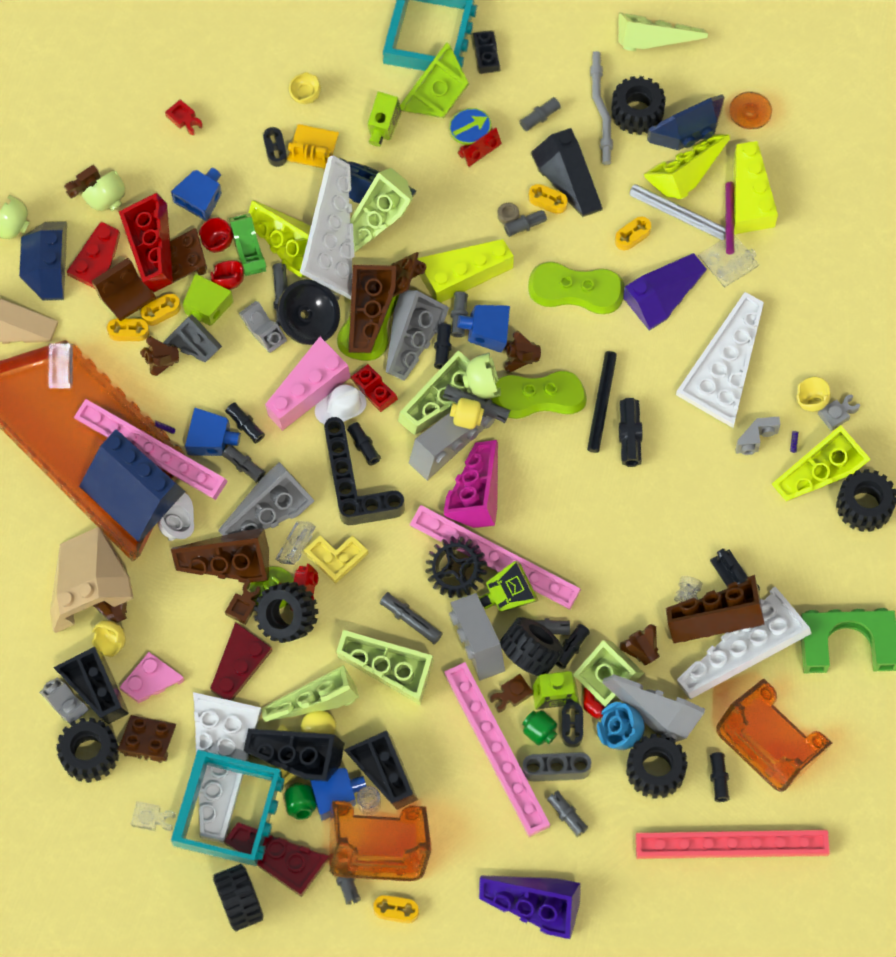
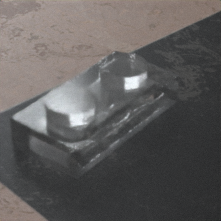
[49,344,73,388]
[276,521,316,565]

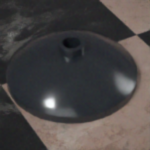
[277,280,340,345]

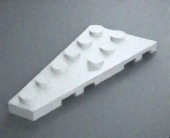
[300,156,355,300]
[676,292,764,428]
[677,587,811,699]
[193,692,262,844]

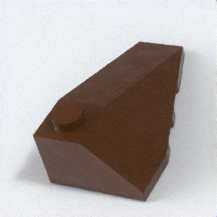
[349,265,397,353]
[171,528,269,583]

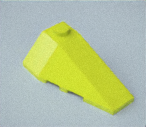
[644,134,730,199]
[248,201,311,278]
[772,425,871,501]

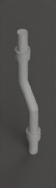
[590,51,613,165]

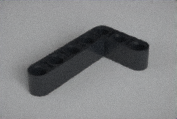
[324,417,405,525]

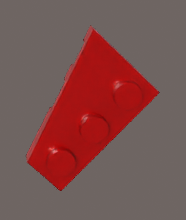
[67,222,120,289]

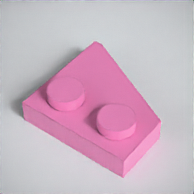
[119,652,184,703]

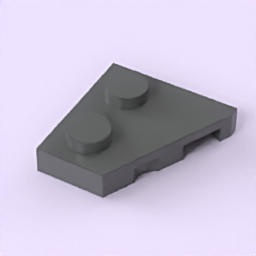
[163,314,222,362]

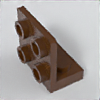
[92,258,156,321]

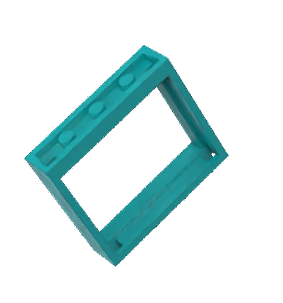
[383,0,477,71]
[171,750,285,866]

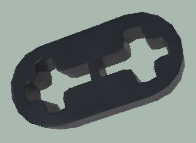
[263,127,287,167]
[562,702,583,748]

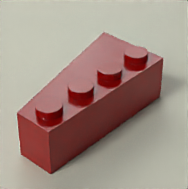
[119,193,173,292]

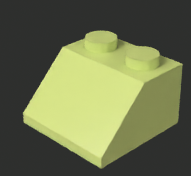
[573,640,644,707]

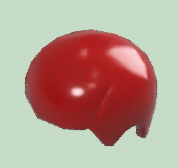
[199,217,233,253]
[211,260,244,290]

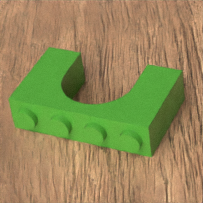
[801,608,896,673]

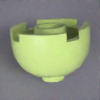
[81,171,125,211]
[0,195,30,239]
[463,353,501,399]

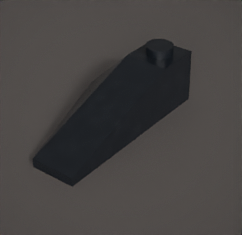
[531,128,603,217]
[244,729,345,782]

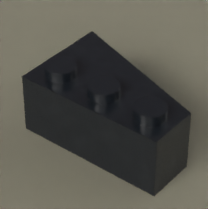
[53,647,129,724]
[344,730,418,810]

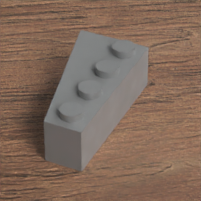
[409,395,495,481]

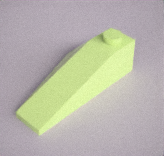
[619,12,708,51]
[350,168,413,253]
[261,665,359,722]

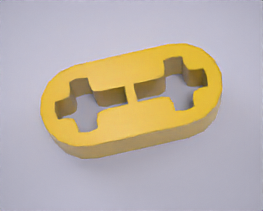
[528,184,568,214]
[615,216,651,250]
[141,294,181,326]
[107,319,150,341]
[373,895,419,923]

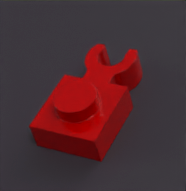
[165,99,203,136]

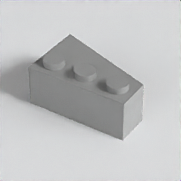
[449,593,505,681]

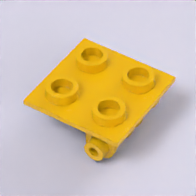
[287,124,339,169]

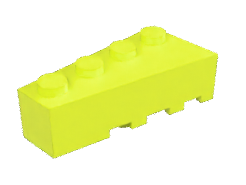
[734,141,778,234]
[417,239,514,303]

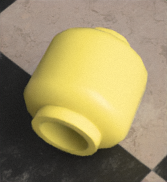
[450,398,484,430]

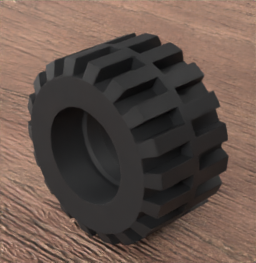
[611,76,666,135]
[836,469,896,532]
[254,582,319,643]
[500,617,564,676]
[56,718,119,783]
[626,734,687,799]
[213,864,264,931]

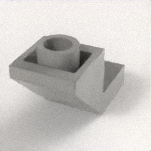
[239,301,287,353]
[735,417,780,455]
[39,677,89,725]

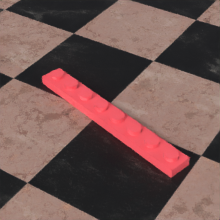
[635,830,830,859]

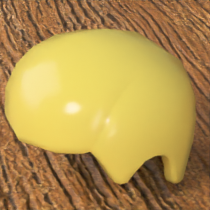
[289,72,321,104]
[796,377,831,412]
[92,620,126,657]
[301,711,337,734]

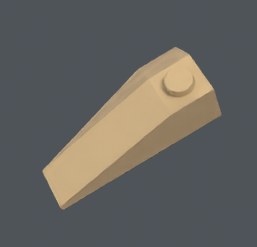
[0,299,58,344]

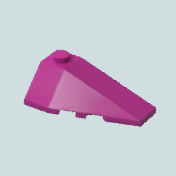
[444,440,498,528]

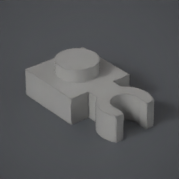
[818,395,860,431]

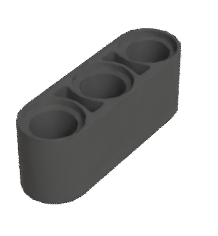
[522,752,592,782]

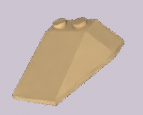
[50,527,134,633]

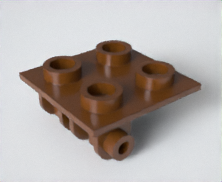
[170,228,207,283]
[390,252,427,297]
[118,715,176,763]

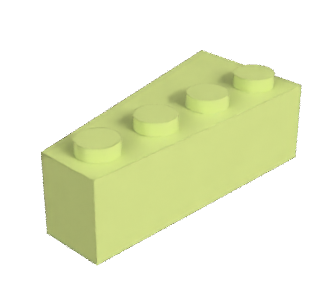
[398,351,474,435]
[336,630,434,705]

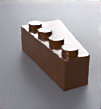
[666,575,765,644]

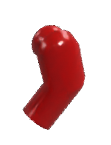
[583,688,605,719]

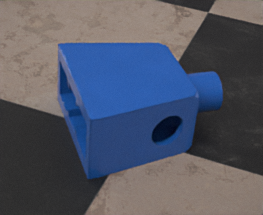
[171,168,222,221]
[457,305,510,353]
[185,408,241,456]
[310,768,367,821]

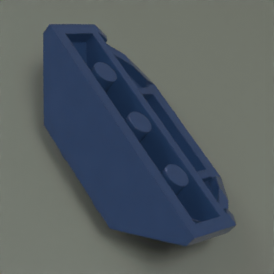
[647,94,725,150]
[339,158,417,203]
[19,221,67,301]

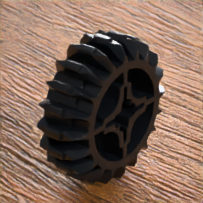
[425,536,487,598]

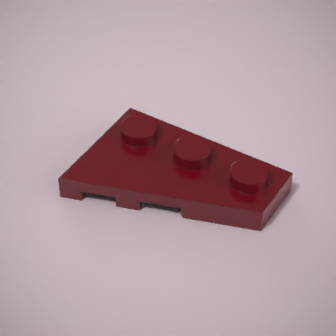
[210,622,272,701]

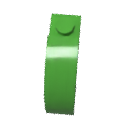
[229,213,266,276]

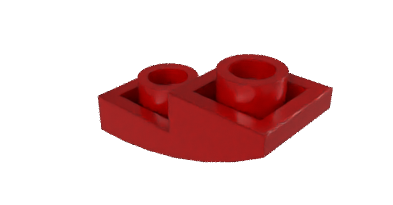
[351,364,398,412]

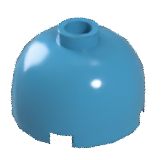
[597,702,645,750]

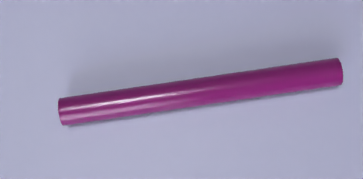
[725,182,735,255]

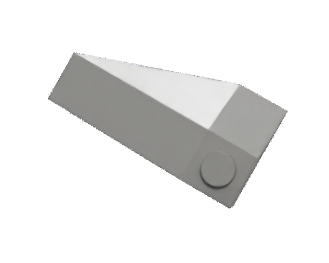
[386,290,449,381]
[218,462,314,536]
[602,675,705,743]

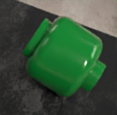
[522,710,557,746]
[283,783,316,820]

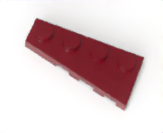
[224,822,330,897]

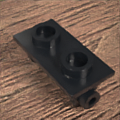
[710,548,748,588]

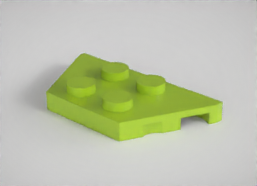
[400,42,469,118]

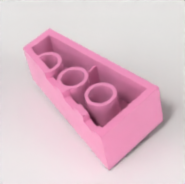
[265,337,351,431]

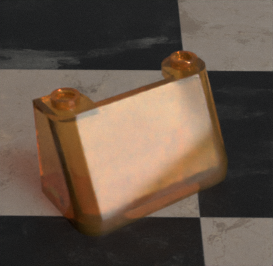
[716,678,832,792]
[329,800,432,881]

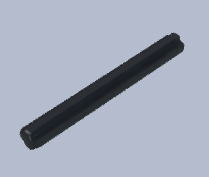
[587,351,617,453]

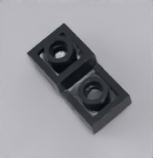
[473,30,500,74]

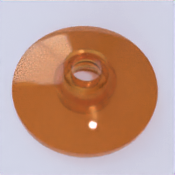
[729,92,772,130]

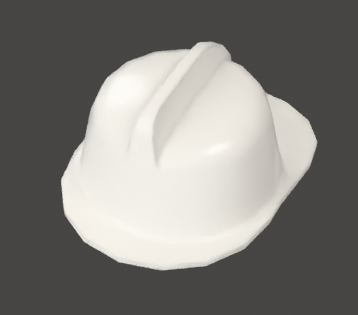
[315,384,367,424]
[158,493,194,541]

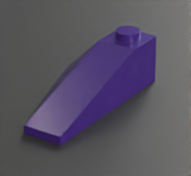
[623,253,707,331]
[479,875,581,939]

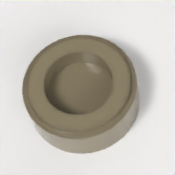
[498,203,519,224]

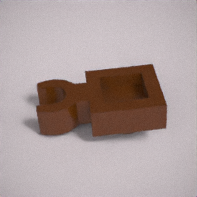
[64,164,100,199]
[225,581,261,625]
[490,674,533,713]

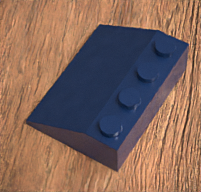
[79,429,186,543]

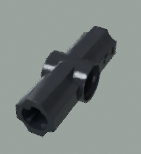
[619,398,642,467]

